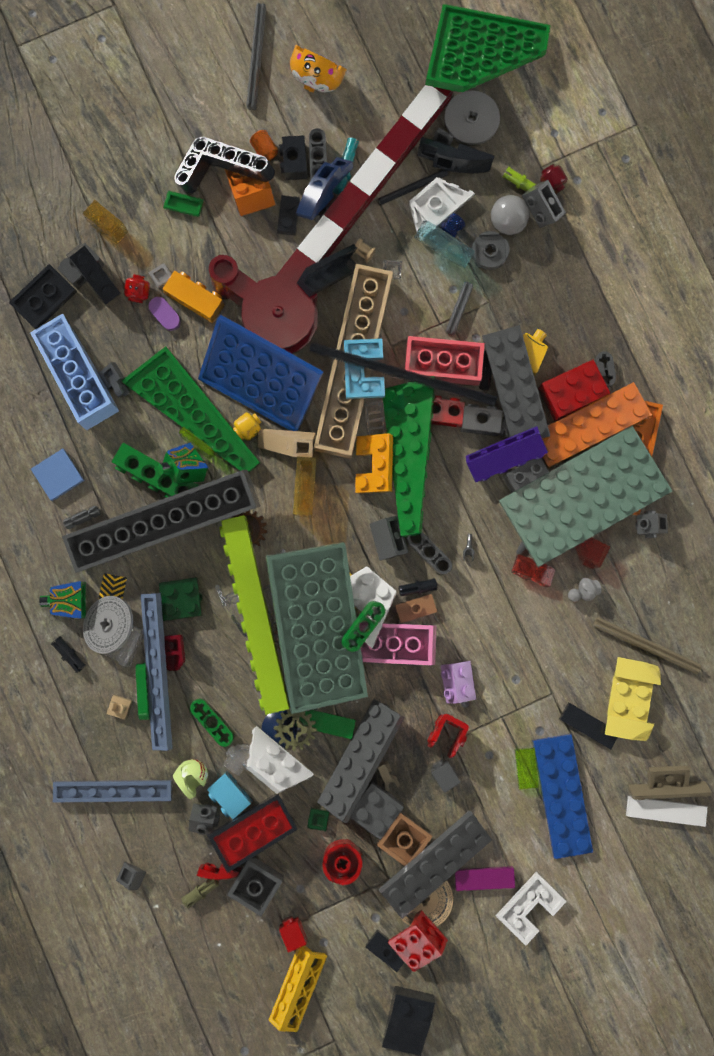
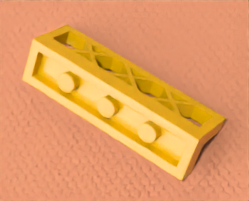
[269,945,327,1032]

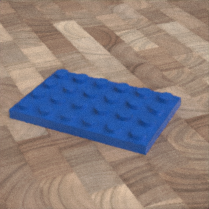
[198,315,324,431]

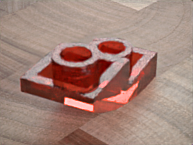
[512,555,556,588]

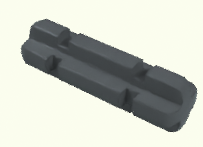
[63,506,101,529]

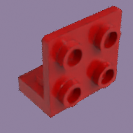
[388,910,448,972]

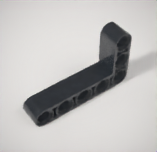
[175,137,275,194]

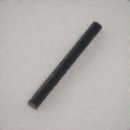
[378,170,448,205]

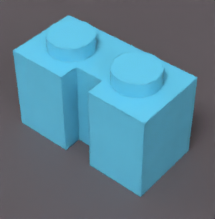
[207,771,253,819]

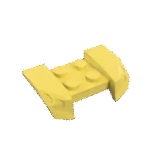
[605,657,661,741]

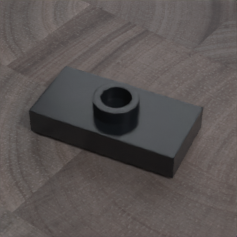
[365,929,404,972]

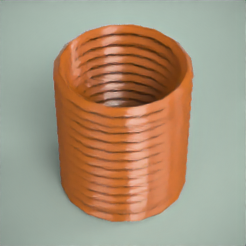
[250,130,278,161]

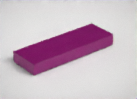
[455,866,515,891]

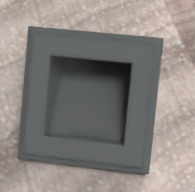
[116,862,146,890]

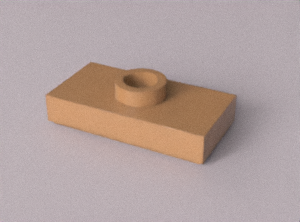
[395,594,437,624]

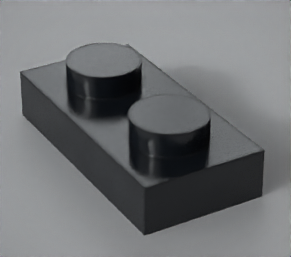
[277,195,300,236]

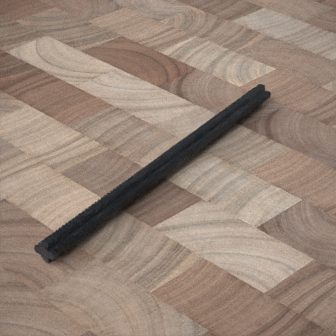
[309,342,497,407]

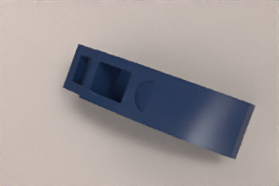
[296,157,354,220]

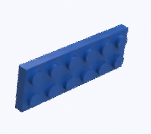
[532,734,593,859]

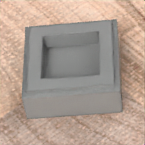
[148,263,172,290]

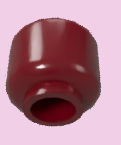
[540,164,568,194]

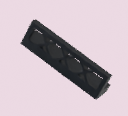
[297,244,357,297]

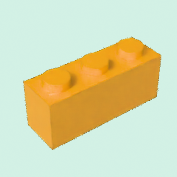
[162,270,225,324]

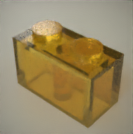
[82,200,128,245]

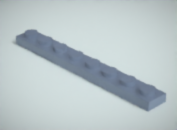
[141,593,173,751]

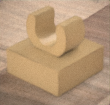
[107,695,133,720]

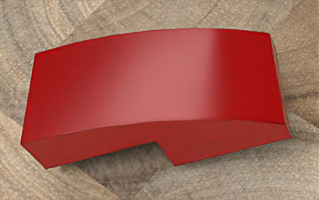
[196,863,241,880]

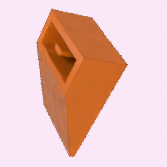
[225,169,276,217]

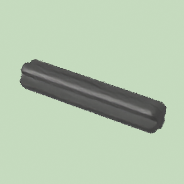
[446,282,473,335]

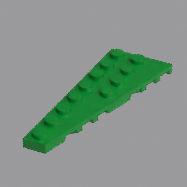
[122,346,261,473]
[382,376,435,537]

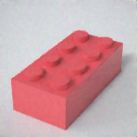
[405,336,485,386]

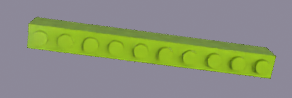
[219,515,290,715]

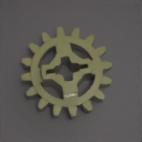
[274,708,317,751]

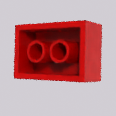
[538,359,610,422]

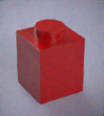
[279,916,307,953]

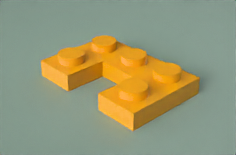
[355,433,393,494]

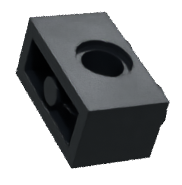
[279,135,307,181]

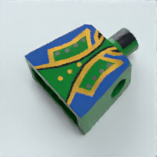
[157,443,208,483]
[39,581,86,618]

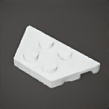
[409,177,475,242]
[246,726,314,794]

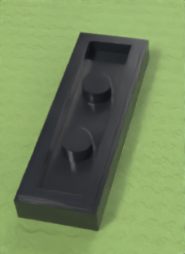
[559,702,618,750]

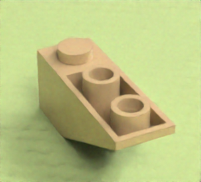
[258,429,315,458]

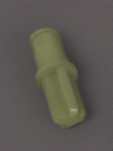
[182,879,219,909]

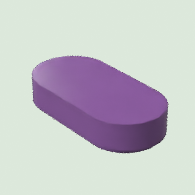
[149,297,181,331]

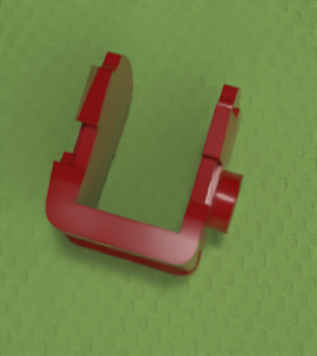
[427,714,469,759]

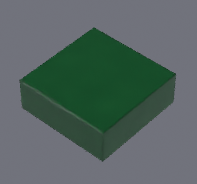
[307,807,330,832]

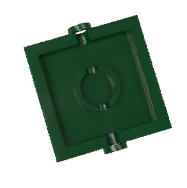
[159,577,203,622]

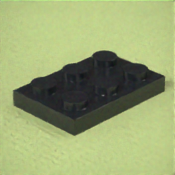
[8,264,77,329]

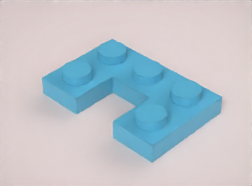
[344,339,385,399]

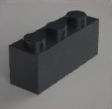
[66,244,121,304]

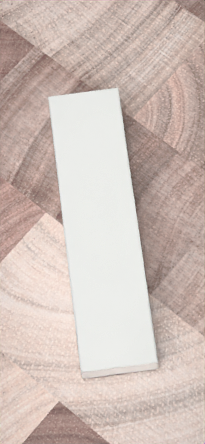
[626,796,708,827]

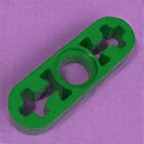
[342,601,385,652]
[136,663,150,720]
[190,698,234,747]

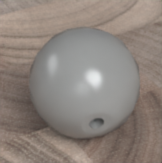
[491,195,530,235]

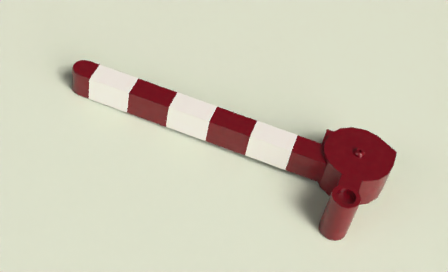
[209,85,453,354]

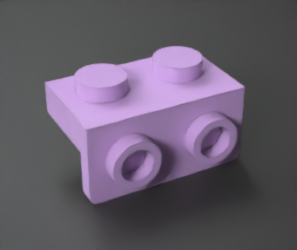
[441,661,476,703]

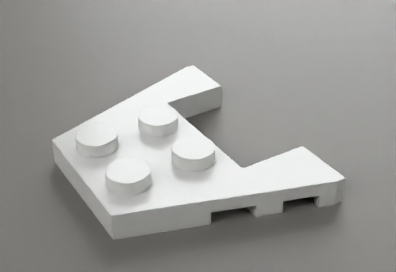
[350,567,397,648]

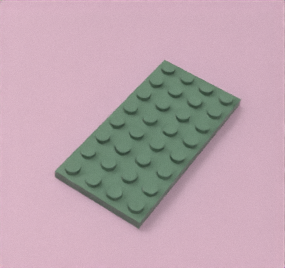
[499,426,672,568]
[266,542,368,714]

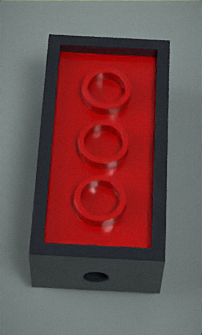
[207,794,298,873]

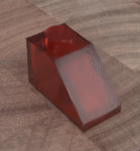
[575,537,610,570]

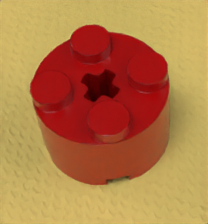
[323,839,363,885]

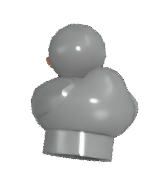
[568,578,601,602]

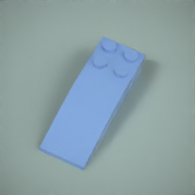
[30,314,119,430]

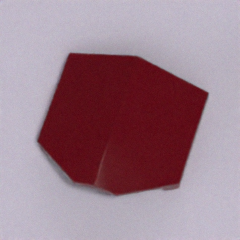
[164,634,186,671]

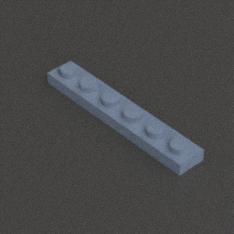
[53,780,172,802]

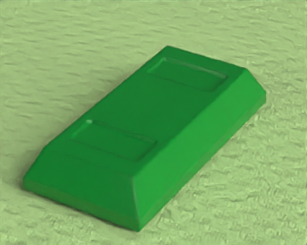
[163,191,204,217]

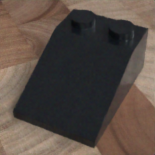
[382,986,435,1056]

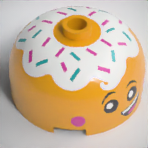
[290,45,347,93]

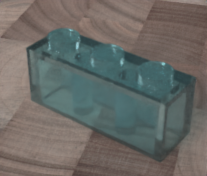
[414,221,475,268]

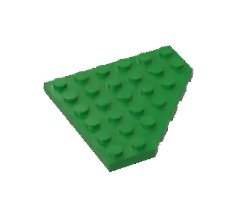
[425,4,550,92]

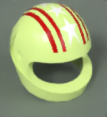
[173,759,208,799]

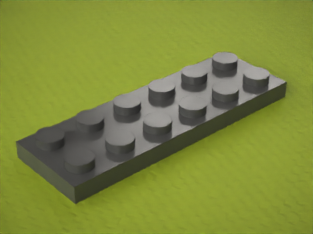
[482,325,550,438]
[317,699,405,823]
[378,810,492,919]

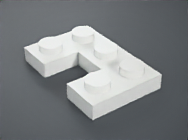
[496,872,566,945]

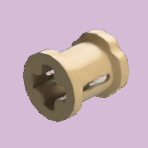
[354,238,376,263]

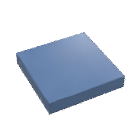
[31,449,85,501]

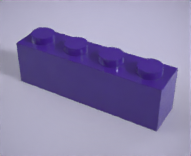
[466,426,548,483]

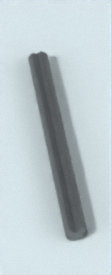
[246,3,266,110]

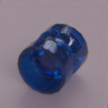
[439,213,466,240]

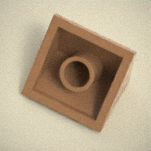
[377,812,433,866]

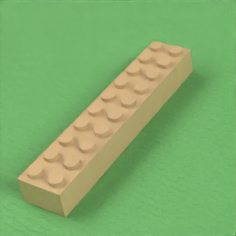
[314,264,393,459]

